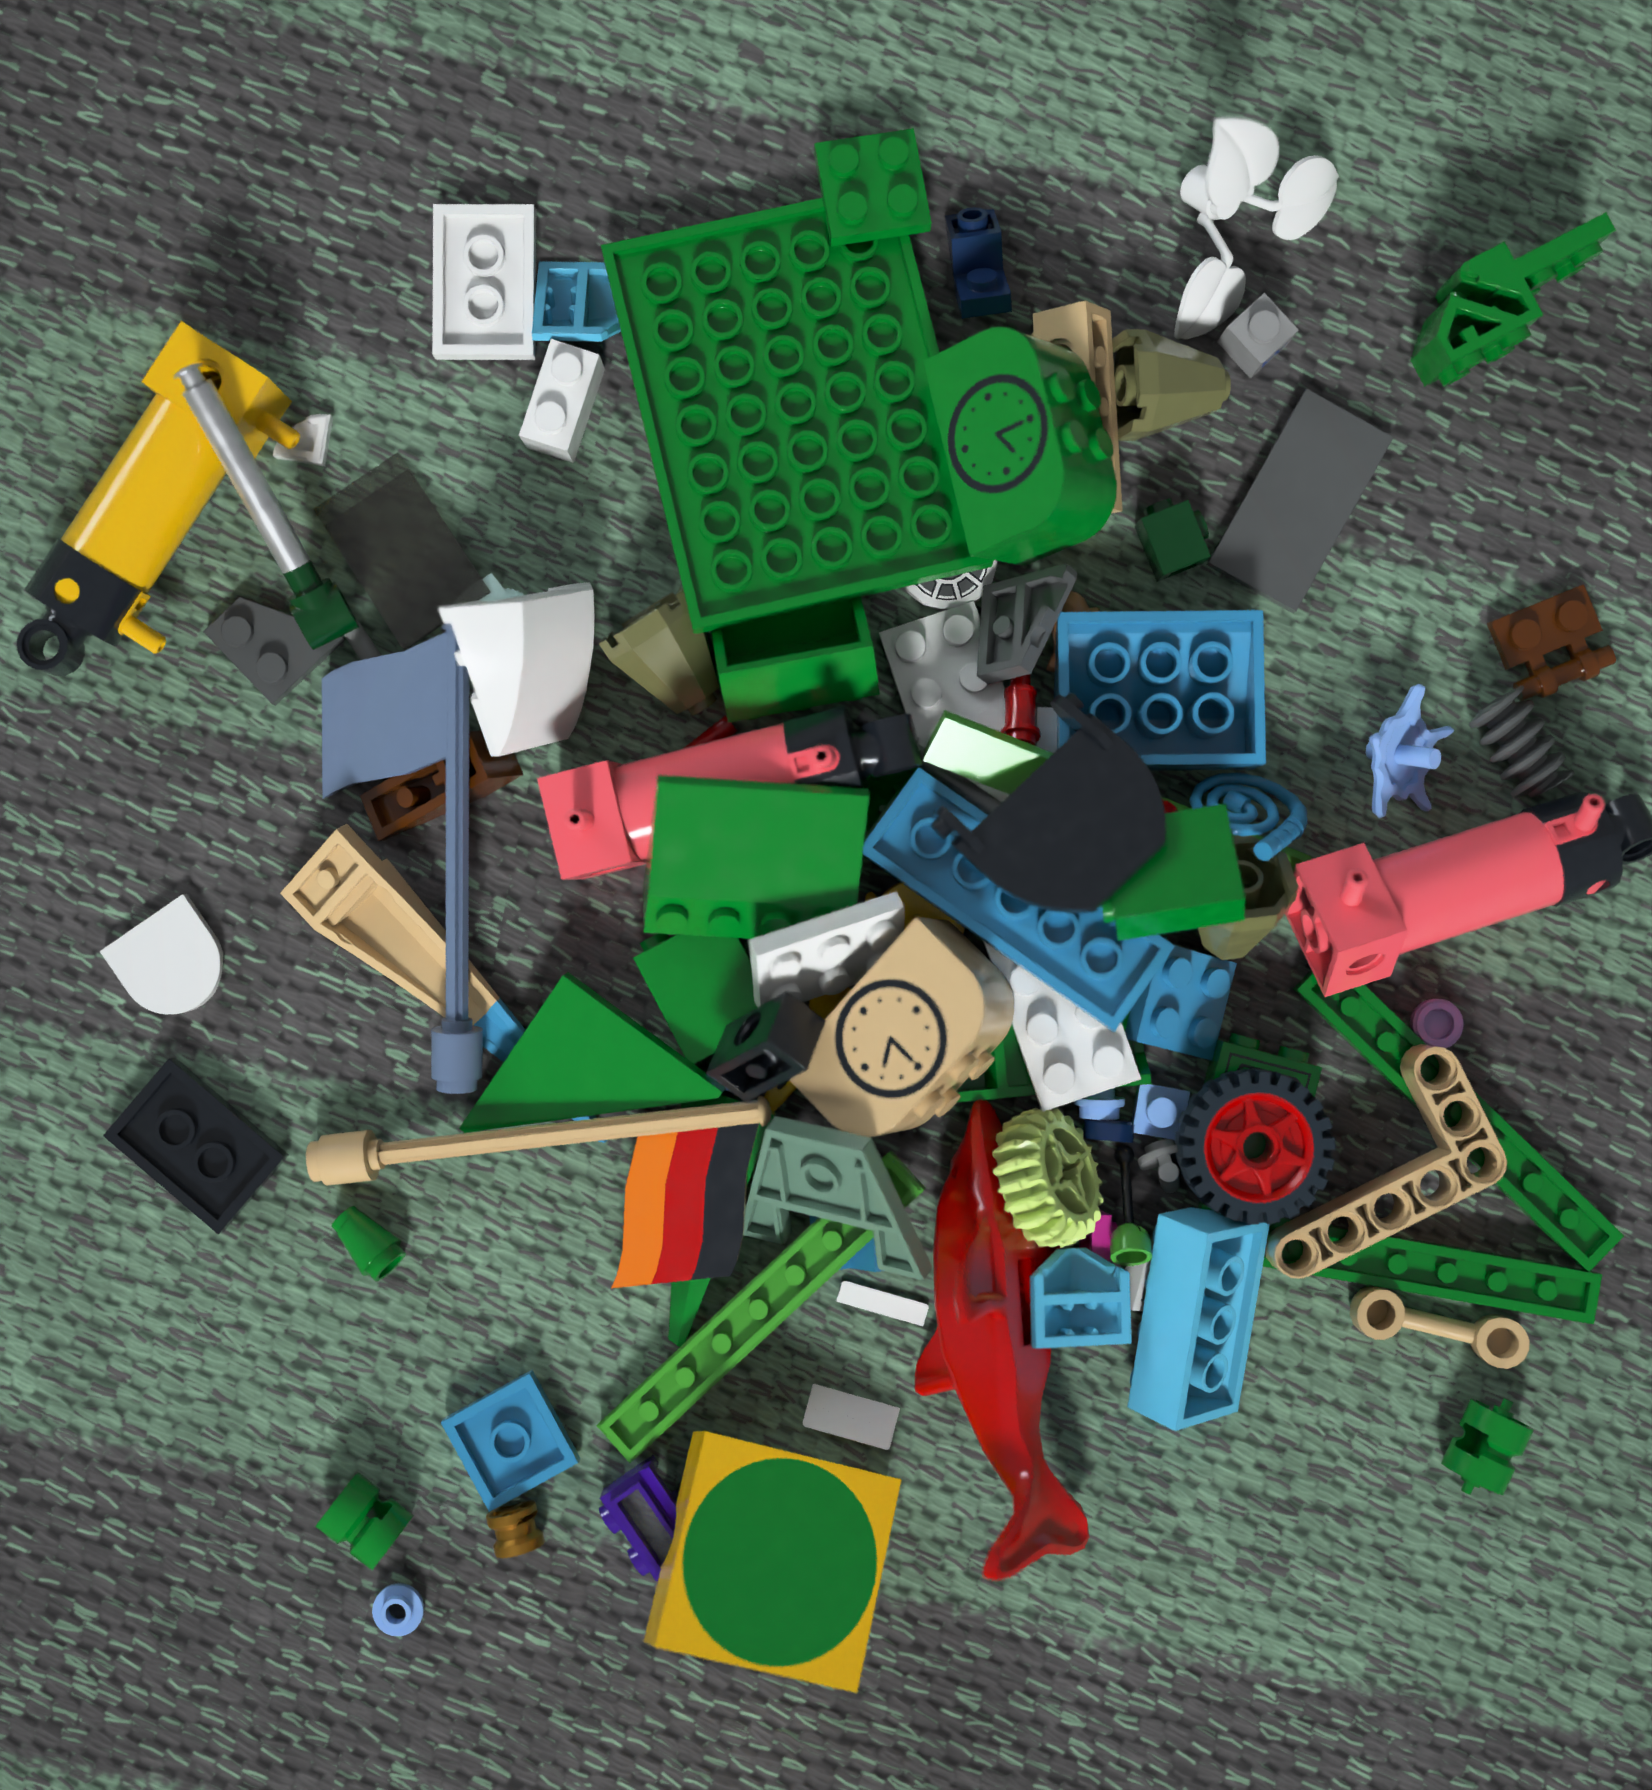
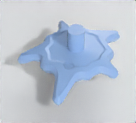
[1366,684,1454,818]

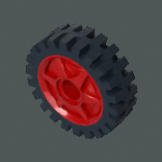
[1175,1068,1336,1225]

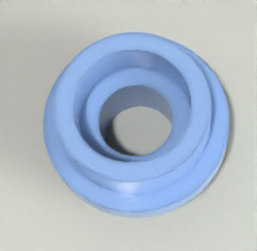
[1074,1088,1125,1120]
[372,1583,424,1636]

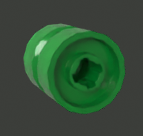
[315,1472,414,1570]

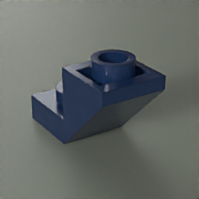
[945,207,1012,319]

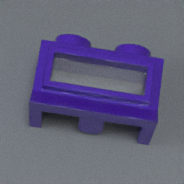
[599,1455,679,1582]

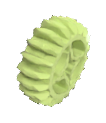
[993,1108,1103,1247]

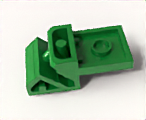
[1411,212,1616,387]

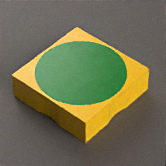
[643,1431,901,1693]

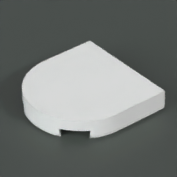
[100,894,223,1014]

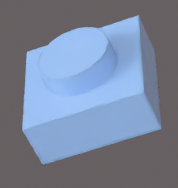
[1131,1084,1190,1140]

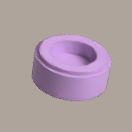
[1410,999,1464,1048]

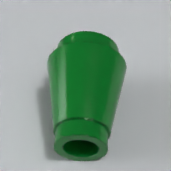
[331,1206,406,1282]

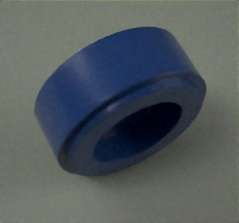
[1083,1119,1135,1143]

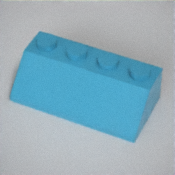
[1128,1207,1270,1431]

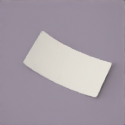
[803,1281,929,1450]

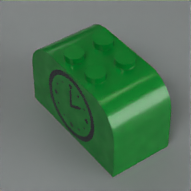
[923,327,1117,566]

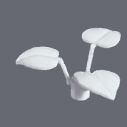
[1174,117,1339,339]

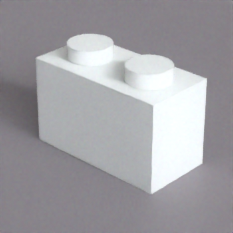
[519,339,605,463]

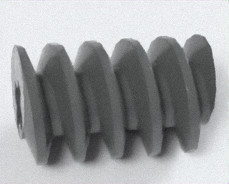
[1469,685,1575,798]

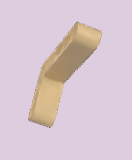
[1265,1044,1507,1279]

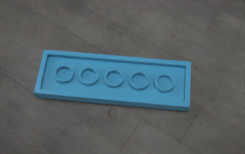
[862,767,1175,1032]

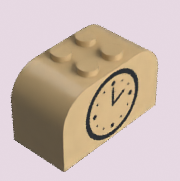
[789,917,1014,1137]

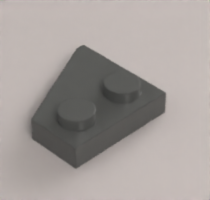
[977,563,1077,684]
[203,597,345,706]

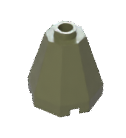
[1112,329,1231,441]
[599,587,720,716]
[1197,836,1299,960]

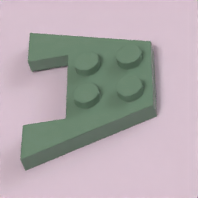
[744,1116,932,1281]

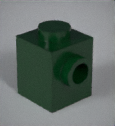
[1135,498,1211,582]

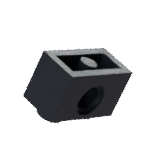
[706,991,826,1102]

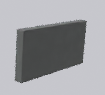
[1206,388,1394,613]

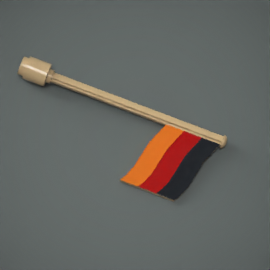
[306,1096,771,1288]

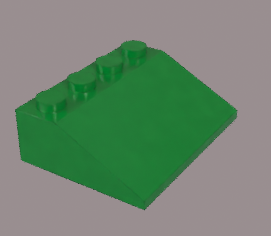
[643,775,869,939]

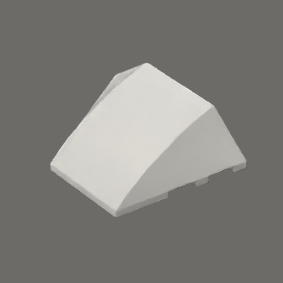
[438,583,594,757]

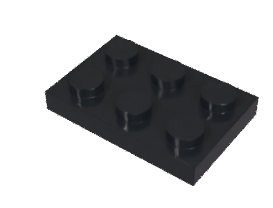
[103,1057,289,1234]

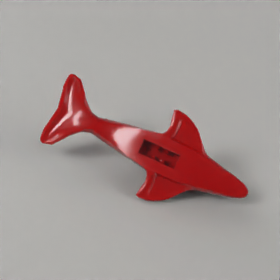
[914,1099,1090,1581]

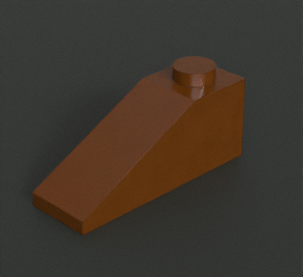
[360,731,524,841]

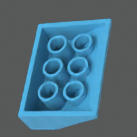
[1054,610,1266,771]

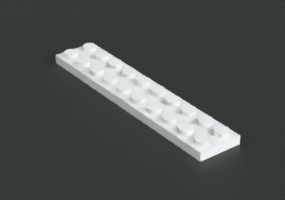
[879,601,1141,1112]

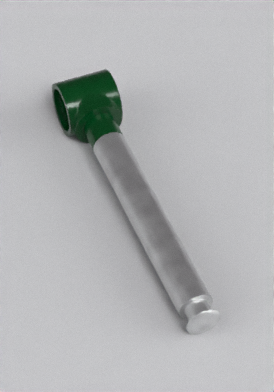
[174,363,359,650]

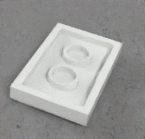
[432,204,536,360]
[749,892,904,1008]

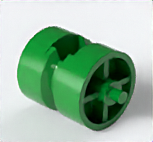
[1441,1398,1534,1495]

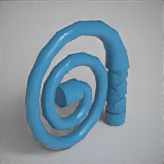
[1189,773,1307,861]

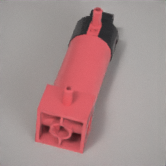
[537,704,924,880]
[1285,792,1652,997]

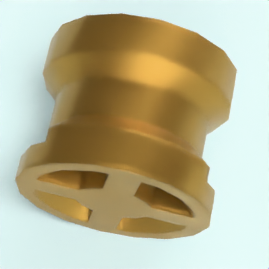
[486,1500,545,1558]

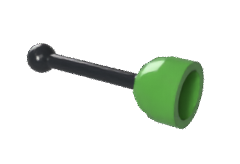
[1110,1145,1152,1266]

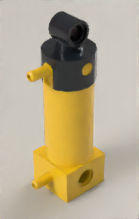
[17,321,300,676]

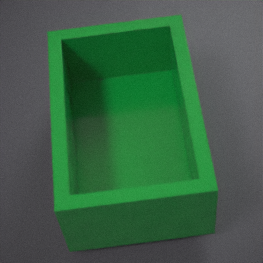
[711,597,880,723]

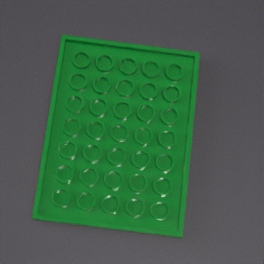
[601,198,994,634]

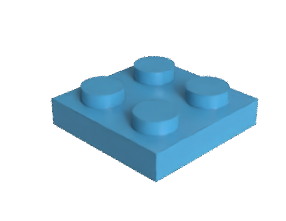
[1125,946,1237,1060]
[440,1369,580,1512]

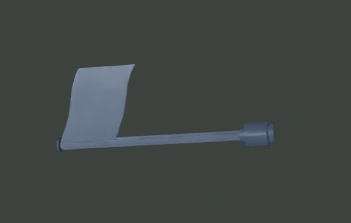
[322,623,483,1094]

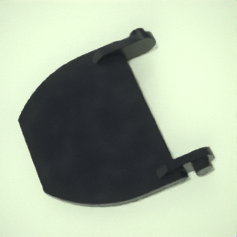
[930,692,1166,913]

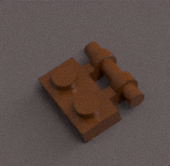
[1487,584,1616,701]

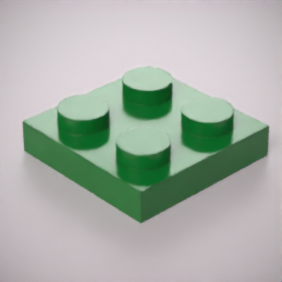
[814,128,932,247]

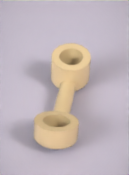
[1350,1285,1530,1369]

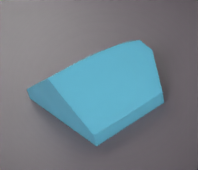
[532,261,621,342]
[1030,1248,1132,1348]

